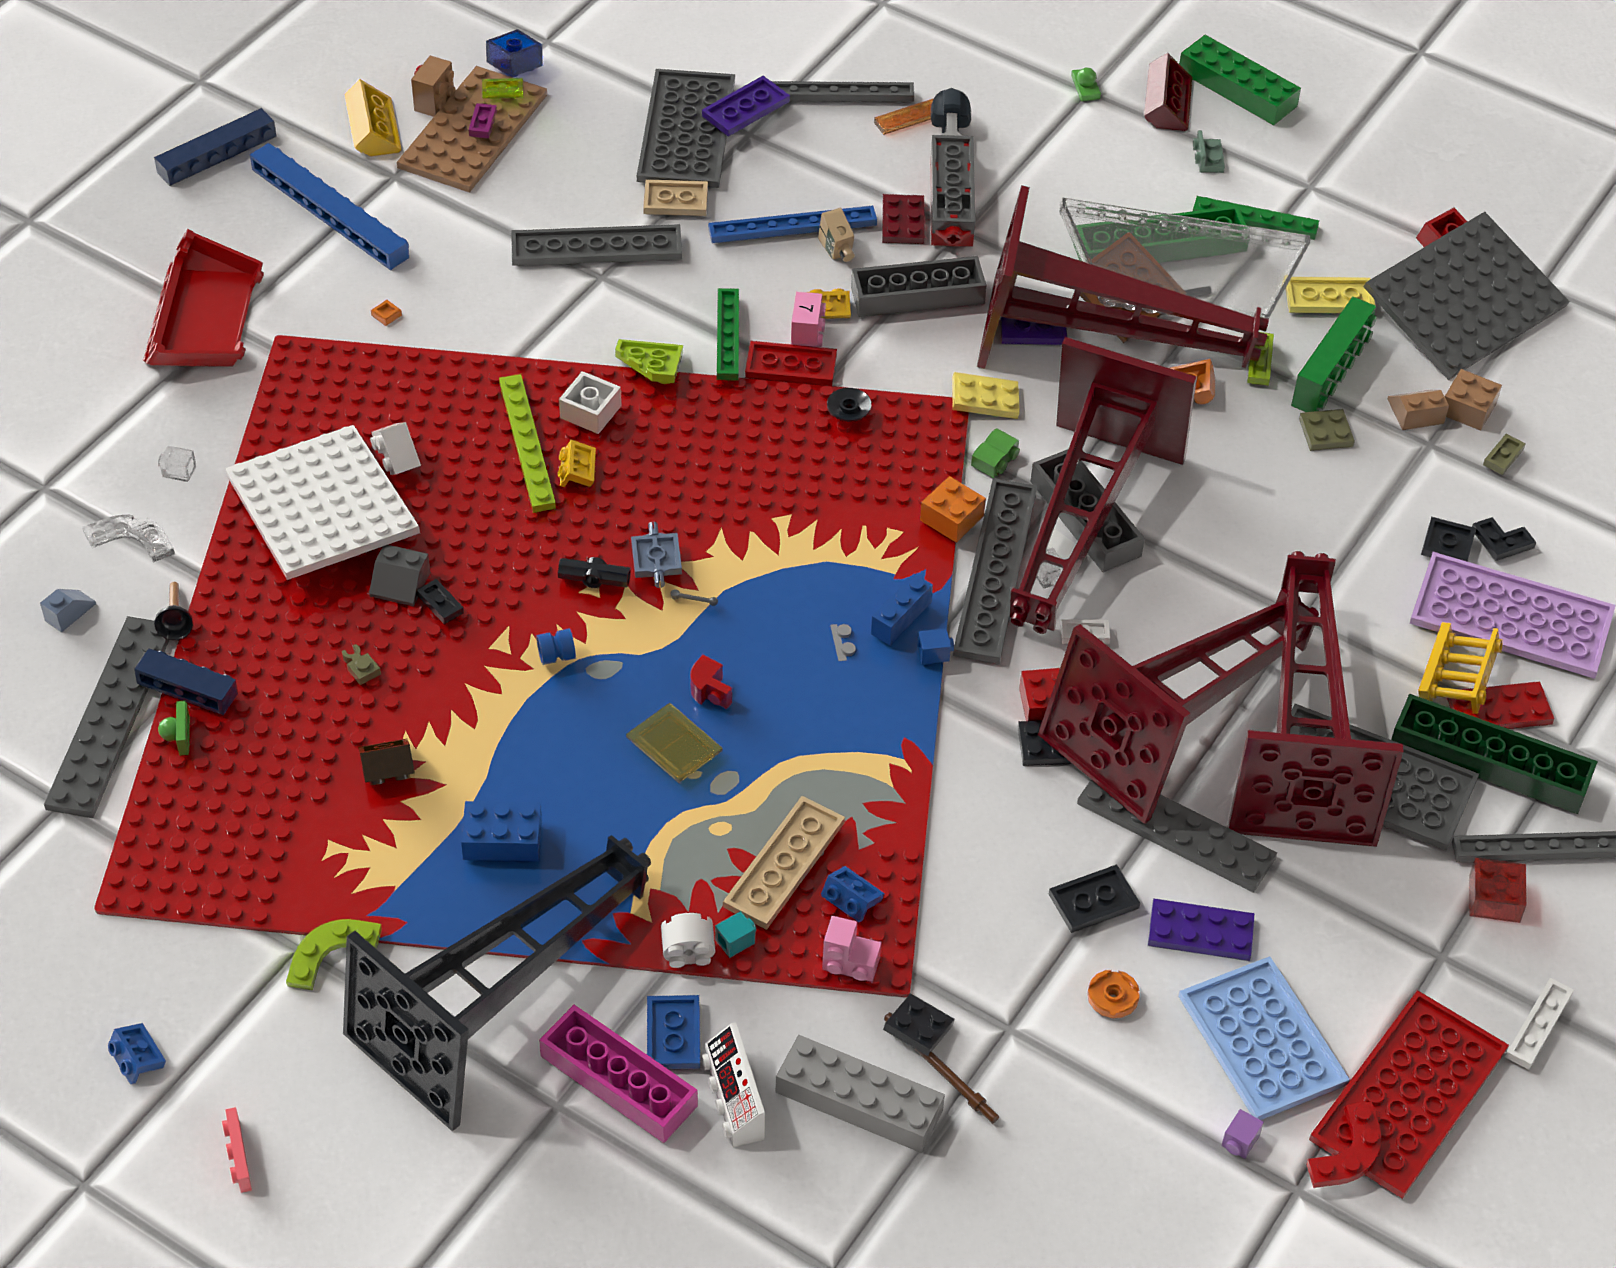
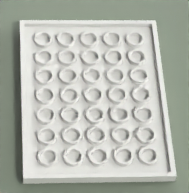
[225,425,420,580]

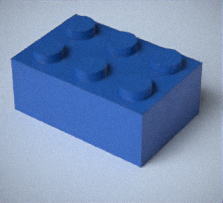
[461,801,542,861]

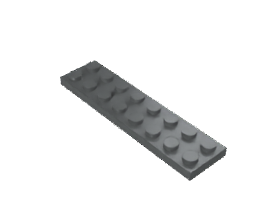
[511,224,682,266]
[1077,780,1278,893]

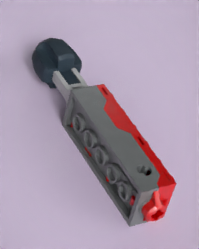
[930,88,975,247]

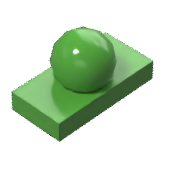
[1071,67,1101,101]
[158,701,190,755]

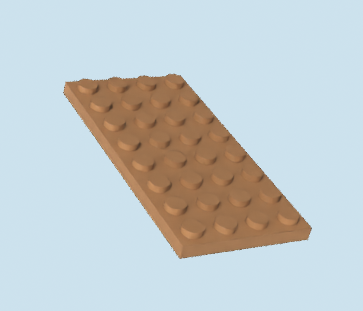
[397,66,547,193]

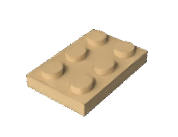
[643,180,708,216]

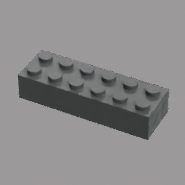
[851,256,987,317]
[1030,449,1145,572]

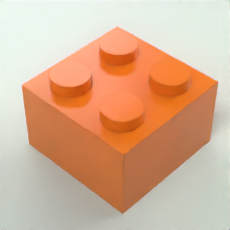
[920,476,986,543]

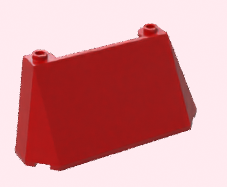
[143,229,264,367]

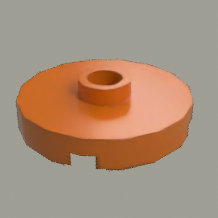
[1087,970,1140,1018]

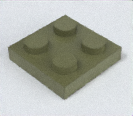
[1299,409,1355,451]

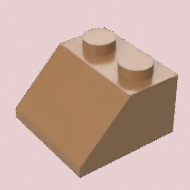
[1387,390,1449,430]

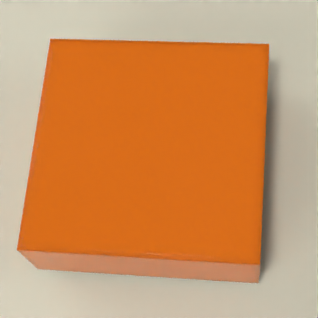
[371,300,402,326]

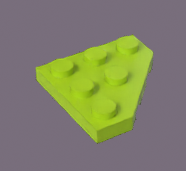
[615,339,683,384]

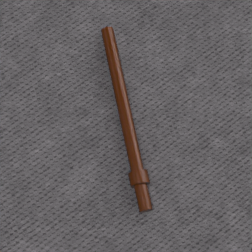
[884,1012,999,1124]

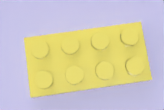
[1284,277,1375,313]

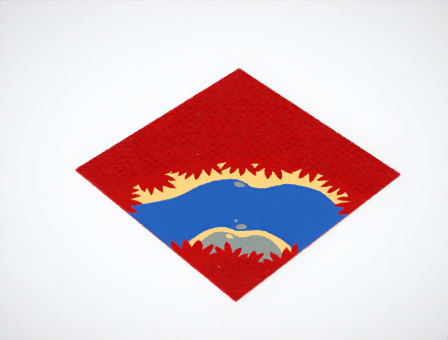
[94,335,969,997]

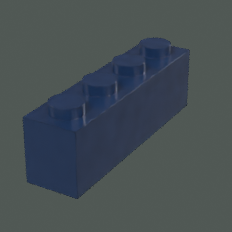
[134,648,238,715]

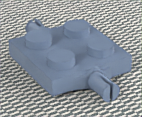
[631,522,682,588]

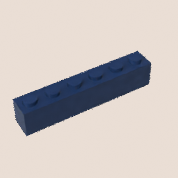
[154,108,277,186]

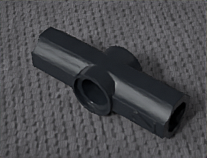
[558,557,631,588]

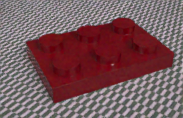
[882,194,925,244]

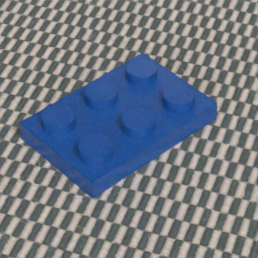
[647,995,700,1069]

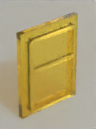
[626,703,723,783]

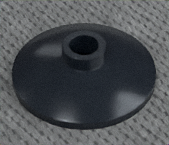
[827,388,871,422]

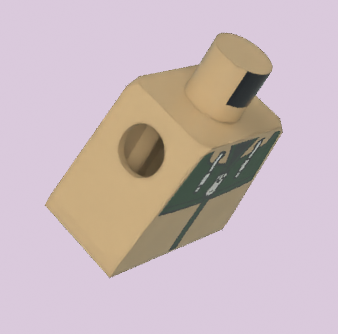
[818,207,855,262]

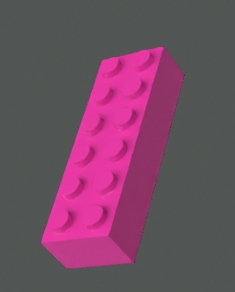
[539,1004,698,1143]

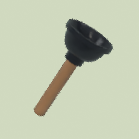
[154,581,193,640]

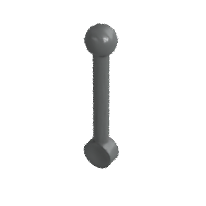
[670,590,718,606]

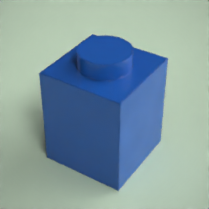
[917,628,954,665]

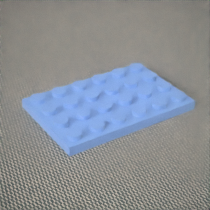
[1178,956,1350,1120]

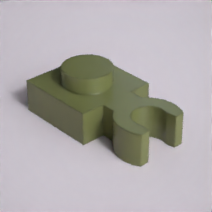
[342,644,381,685]

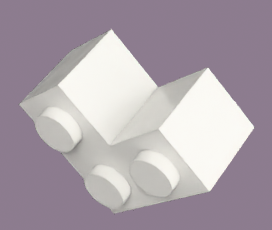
[370,422,421,475]

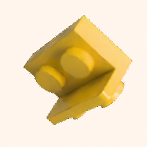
[807,288,851,319]
[558,440,596,487]

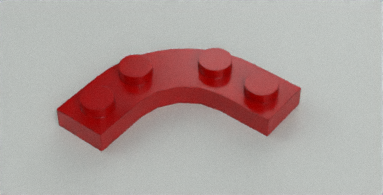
[1306,1101,1381,1188]

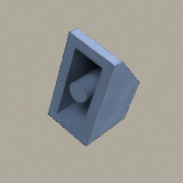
[40,589,96,633]

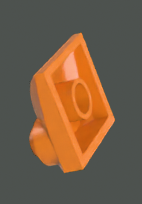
[1170,359,1215,404]

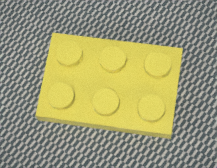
[952,372,1020,419]

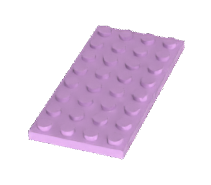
[1409,552,1616,678]

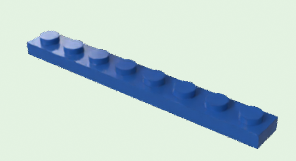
[708,205,877,243]

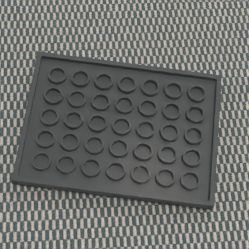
[1363,211,1570,380]

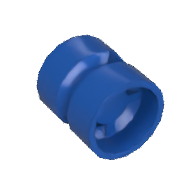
[536,628,576,665]

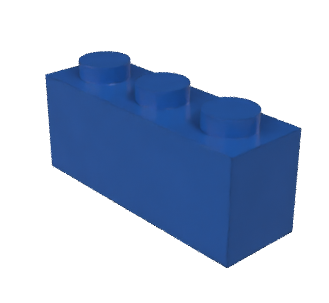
[871,574,933,645]

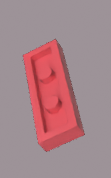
[222,1107,252,1193]

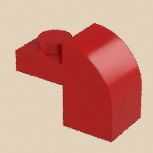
[690,654,732,709]

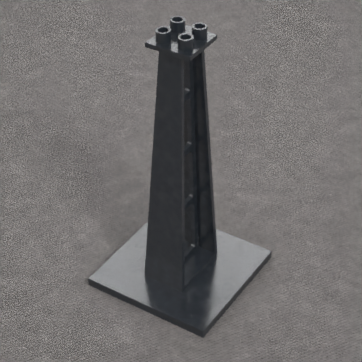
[343,835,651,1131]

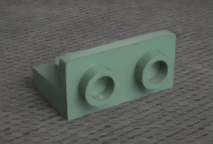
[1193,130,1225,173]

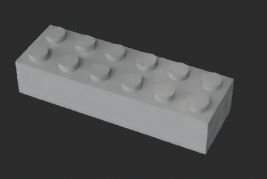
[775,1034,945,1153]

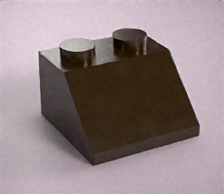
[358,738,415,785]

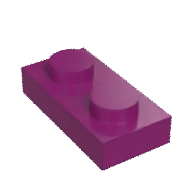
[468,103,497,138]

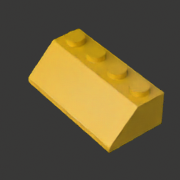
[344,79,402,157]

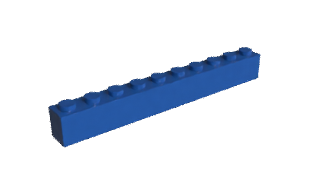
[250,143,410,270]

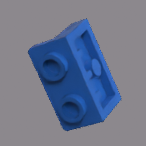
[821,866,885,922]
[108,1023,166,1084]

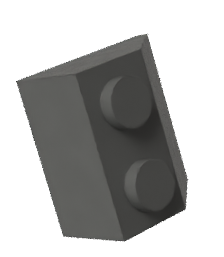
[369,545,431,607]

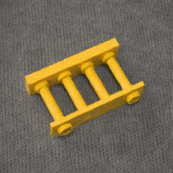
[1418,622,1503,714]

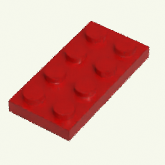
[745,341,837,386]
[1447,681,1554,729]

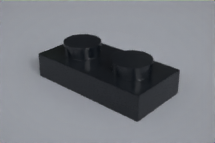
[417,579,464,624]

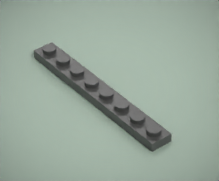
[771,81,914,102]
[1452,831,1616,862]

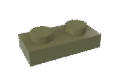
[1483,434,1526,475]

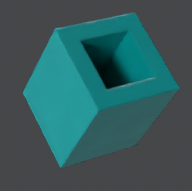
[715,911,756,958]

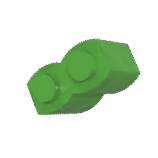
[971,428,1020,478]

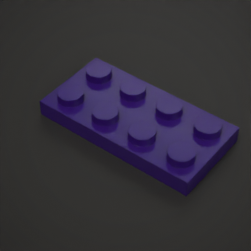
[702,76,790,137]
[1148,898,1255,961]

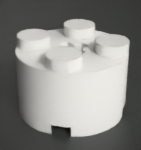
[661,913,715,968]

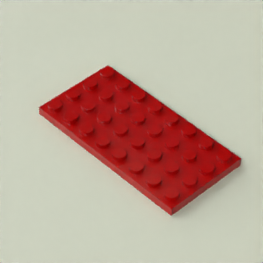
[1309,990,1509,1199]

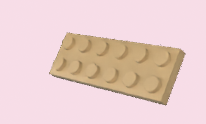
[723,796,845,930]

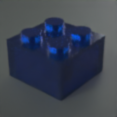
[486,29,543,77]

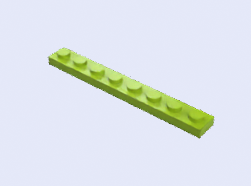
[499,374,556,513]

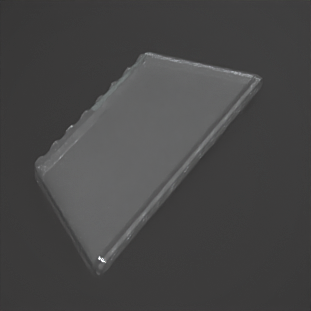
[1059,198,1310,319]

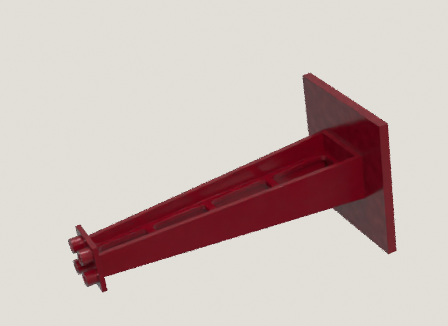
[977,185,1269,369]
[1009,337,1197,634]
[1227,551,1403,847]
[1038,588,1319,824]

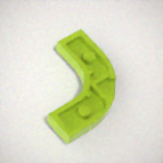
[286,919,382,990]

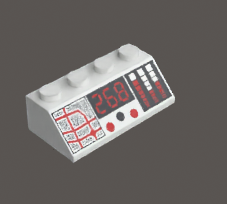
[702,1022,765,1148]

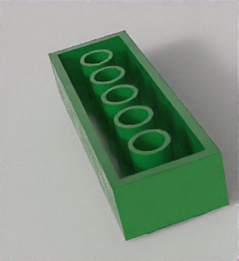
[1179,34,1301,126]
[1291,296,1377,412]

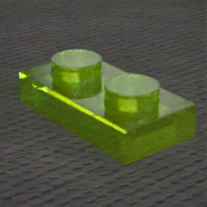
[482,78,523,99]

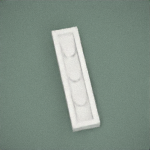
[1505,978,1574,1070]

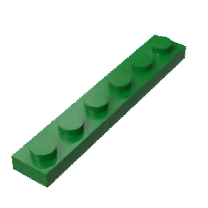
[1193,196,1320,240]
[716,288,739,381]

